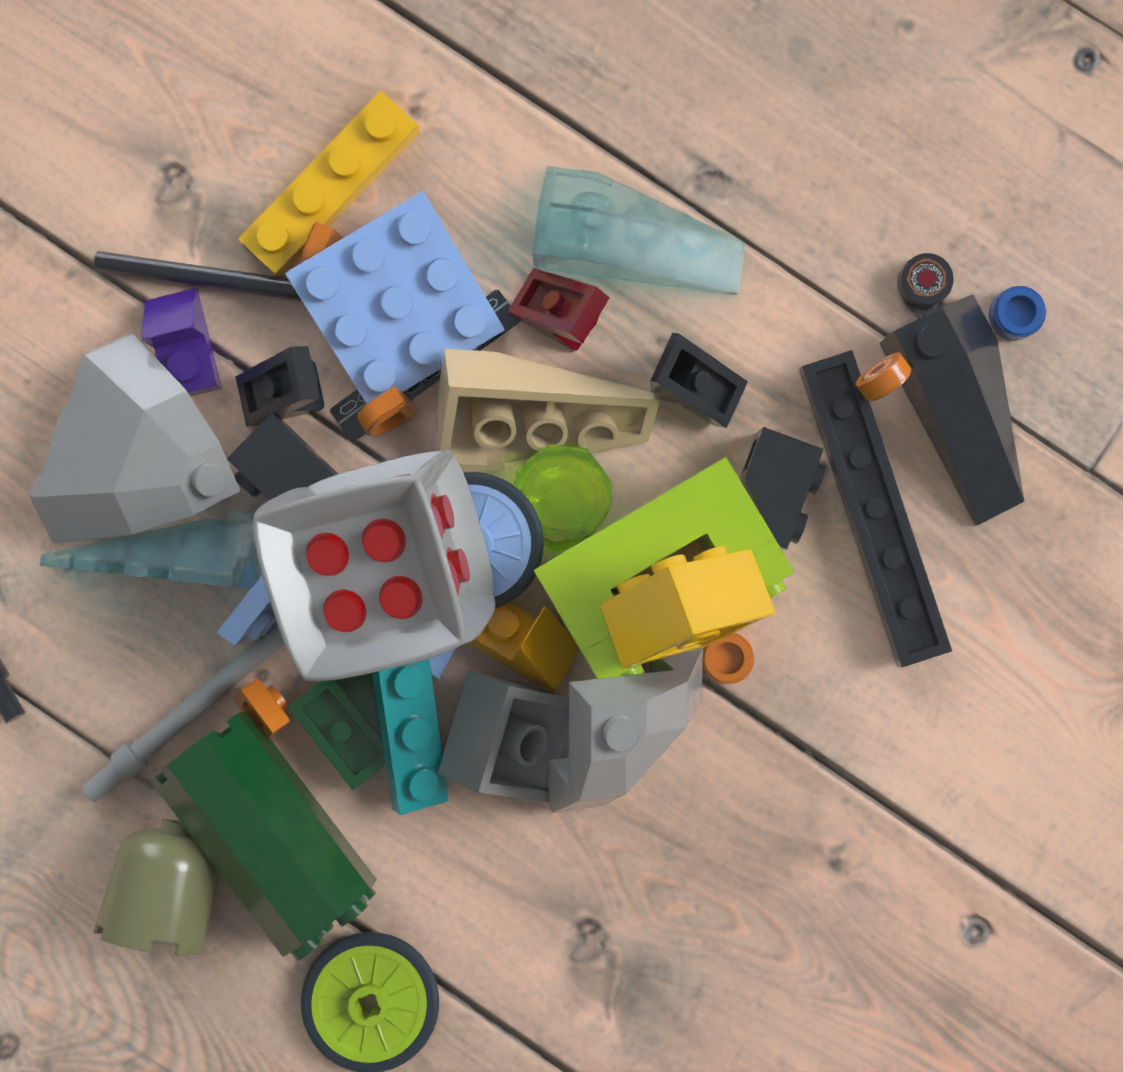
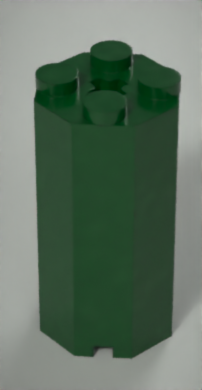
[150,710,377,962]

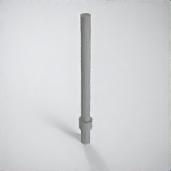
[81,623,284,802]

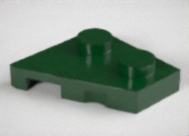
[287,673,386,790]

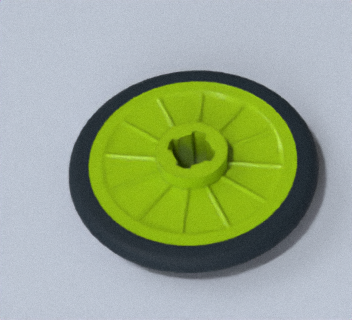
[301,932,439,1072]

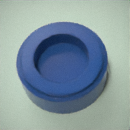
[988,286,1046,341]

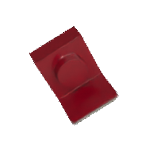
[507,268,610,351]

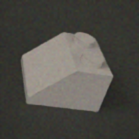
[438,670,569,802]

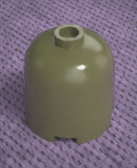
[94,819,220,956]

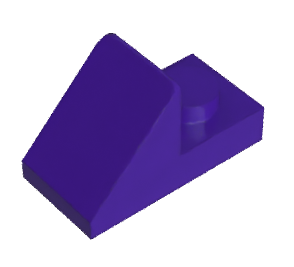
[141,288,222,397]

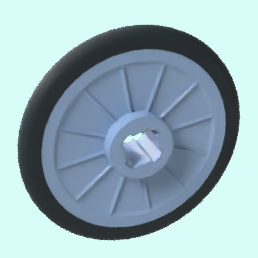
[463,472,544,608]

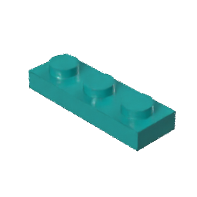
[372,659,449,815]

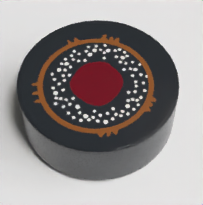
[897,253,954,309]

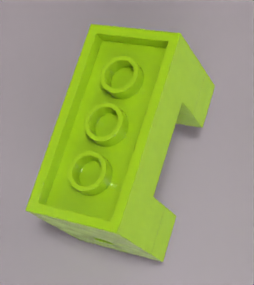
[534,457,795,679]

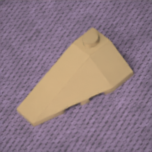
[436,348,660,473]

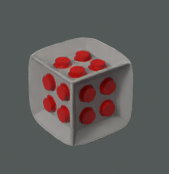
[253,449,495,681]

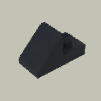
[650,332,748,428]
[235,346,325,426]

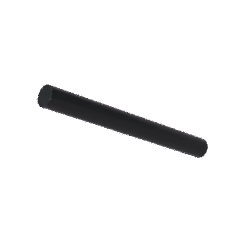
[94,251,301,301]

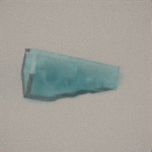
[532,166,745,295]
[40,510,262,588]

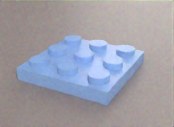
[285,191,505,404]

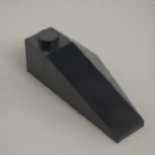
[880,295,1025,526]

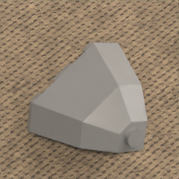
[29,334,240,544]
[549,648,703,813]

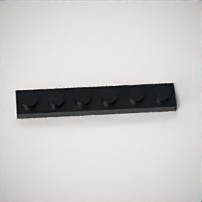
[799,350,952,667]

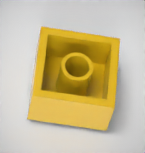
[600,546,776,669]

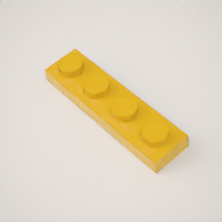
[238,90,420,277]

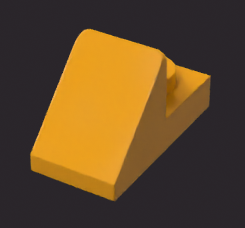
[468,602,580,694]

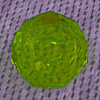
[513,444,613,552]

